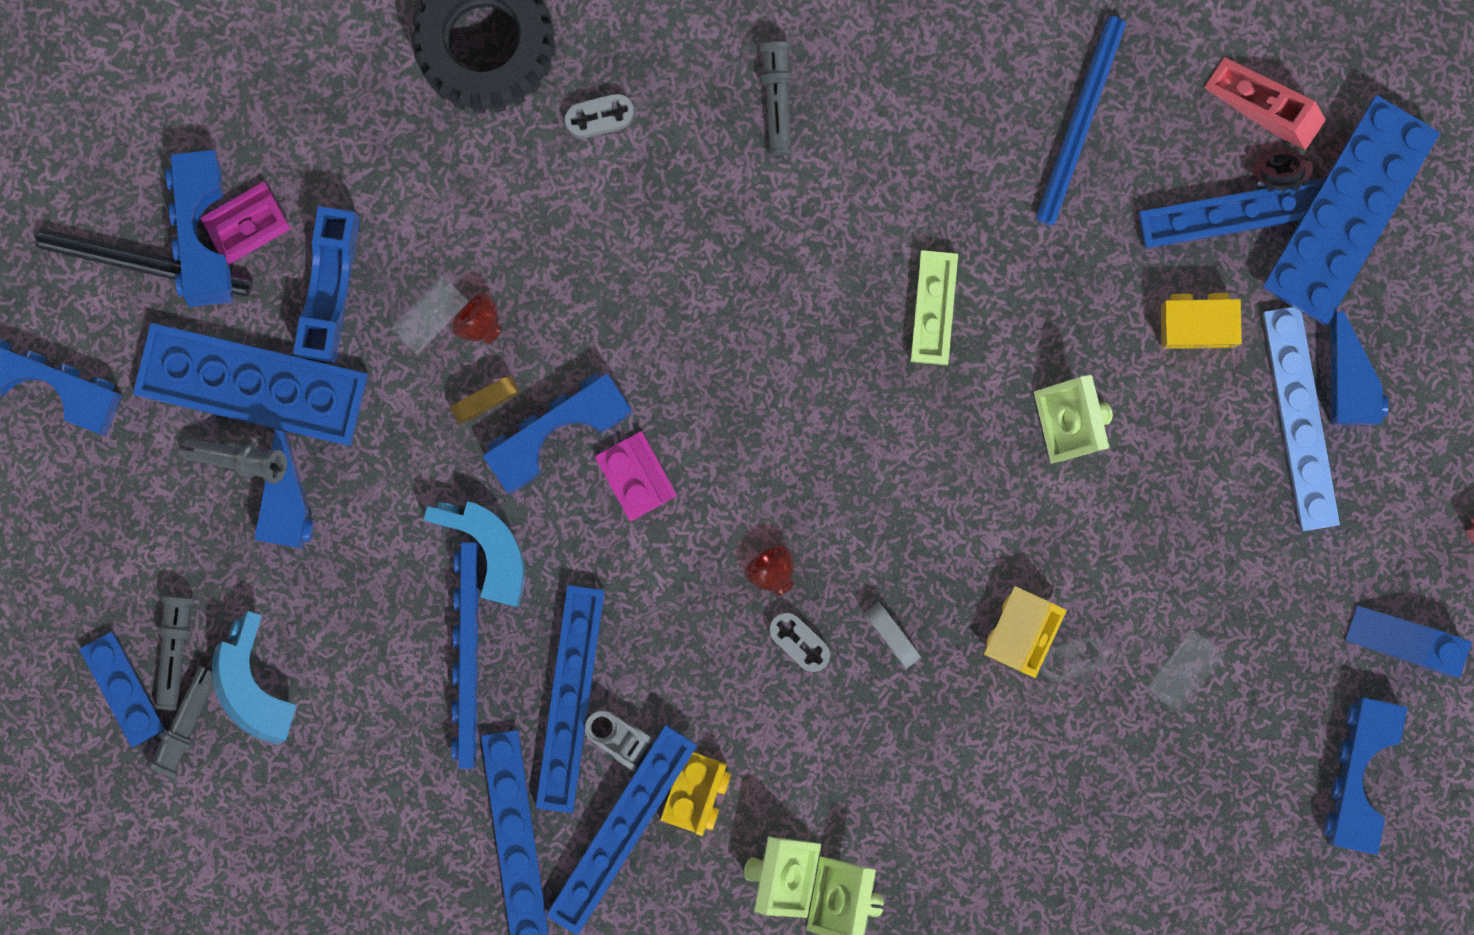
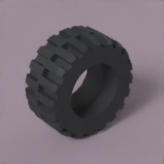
[411,0,556,113]

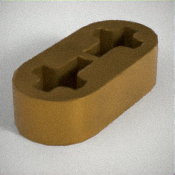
[450,375,520,425]

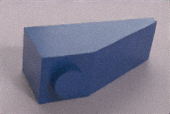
[1330,311,1389,426]
[254,430,315,549]
[1345,606,1472,678]

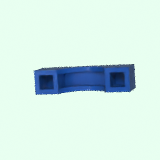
[166,150,233,307]
[293,206,361,363]
[0,340,122,436]
[483,373,633,495]
[1323,697,1408,855]

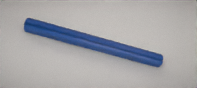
[1036,16,1126,226]

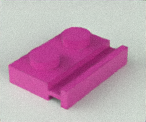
[200,182,291,264]
[594,431,677,522]

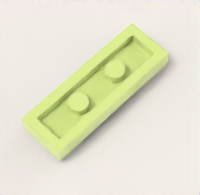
[910,250,958,366]

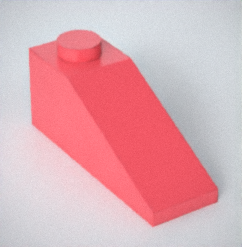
[1204,57,1326,150]

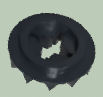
[1253,151,1313,194]

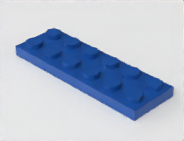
[1261,95,1441,325]
[133,323,369,447]

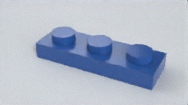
[79,631,166,748]

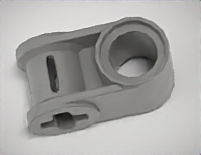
[585,710,655,772]

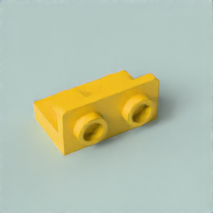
[660,752,732,836]

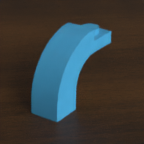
[424,501,525,607]
[212,611,297,745]

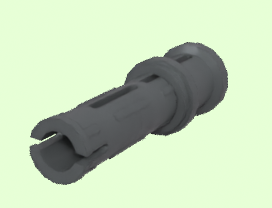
[758,42,793,156]
[181,437,287,483]
[154,596,195,710]
[145,665,214,779]

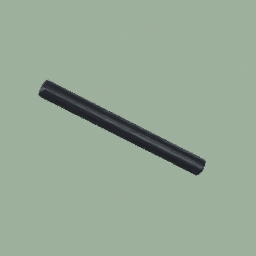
[36,228,253,297]

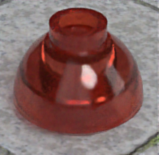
[452,294,502,344]
[745,546,794,596]

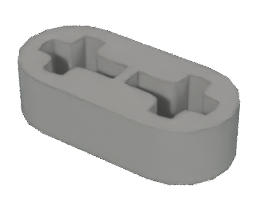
[565,94,634,138]
[864,602,921,669]
[770,613,830,672]

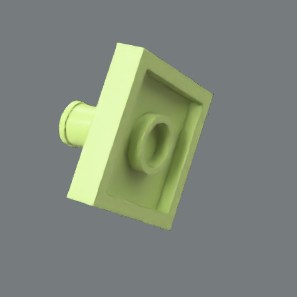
[1034,375,1113,464]
[744,837,821,918]
[806,857,884,935]

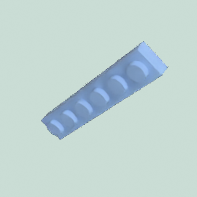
[1262,307,1340,532]

